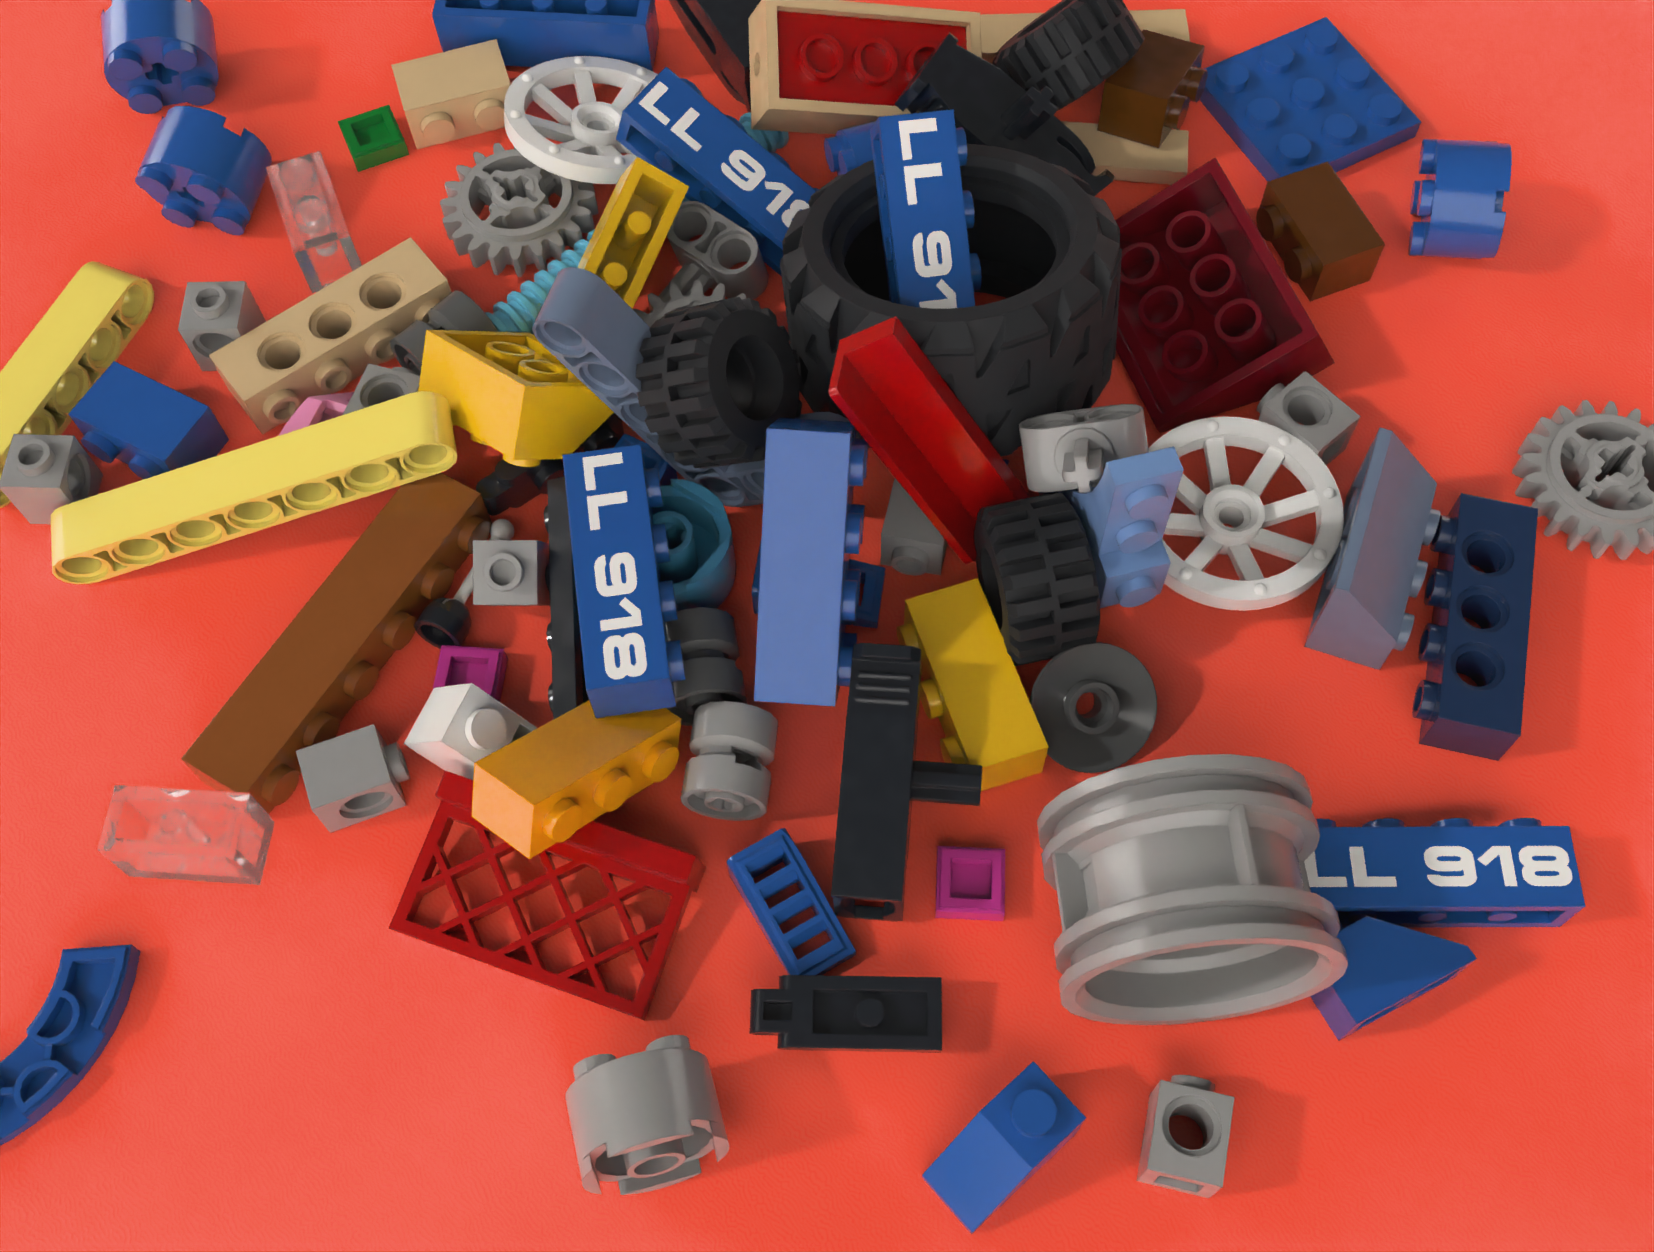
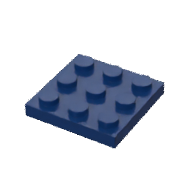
[1200,17,1421,182]

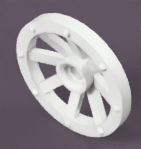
[504,56,658,184]
[1148,416,1344,611]

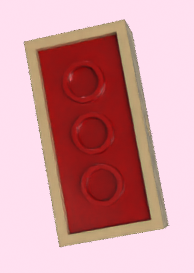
[748,0,982,135]

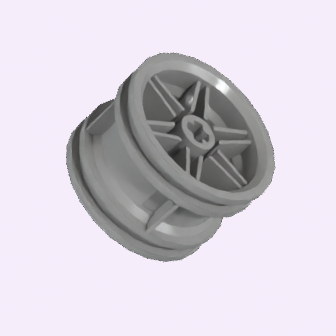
[1037,754,1349,1026]

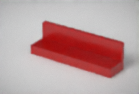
[828,316,1029,564]

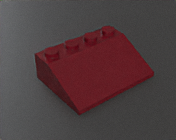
[1115,157,1335,433]

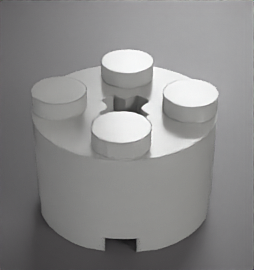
[565,1035,730,1195]

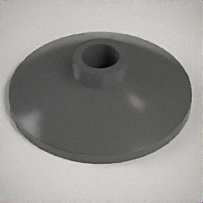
[1029,642,1157,773]

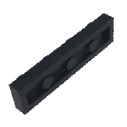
[544,476,589,720]

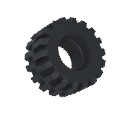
[992,0,1145,111]
[636,297,803,469]
[974,492,1100,666]

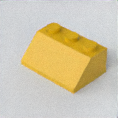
[418,330,614,467]

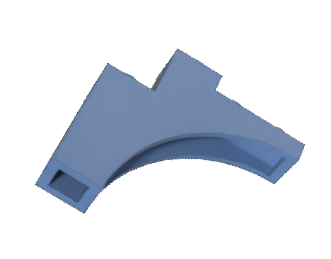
[1038,446,1184,608]

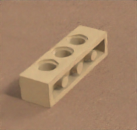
[209,237,452,435]

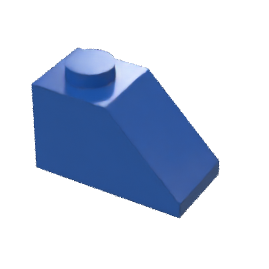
[1310,916,1477,1041]
[922,1061,1086,1234]

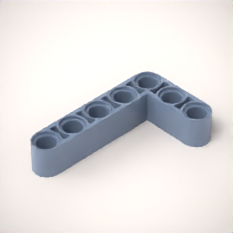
[532,267,861,507]

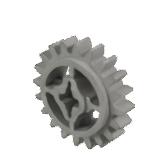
[440,143,598,277]
[1512,400,1654,560]

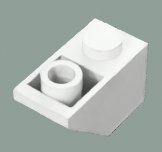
[403,683,537,780]

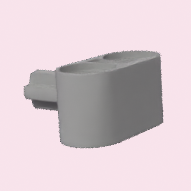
[658,201,769,302]
[1019,404,1149,493]

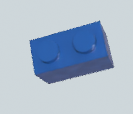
[68,361,229,479]

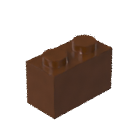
[1097,30,1208,148]
[1256,161,1385,302]

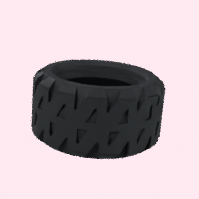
[780,144,1122,456]

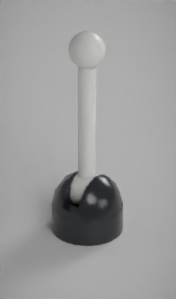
[414,519,514,649]

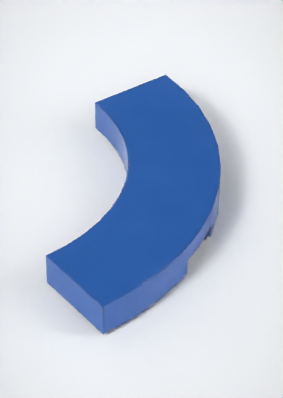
[0,944,141,1146]

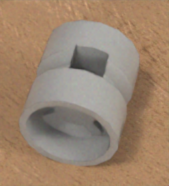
[680,701,779,821]

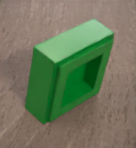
[338,105,409,172]

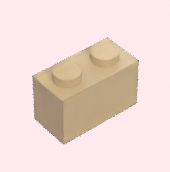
[391,39,511,149]

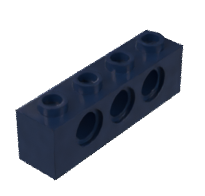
[1412,493,1538,761]

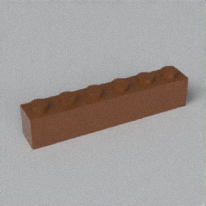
[181,473,492,820]

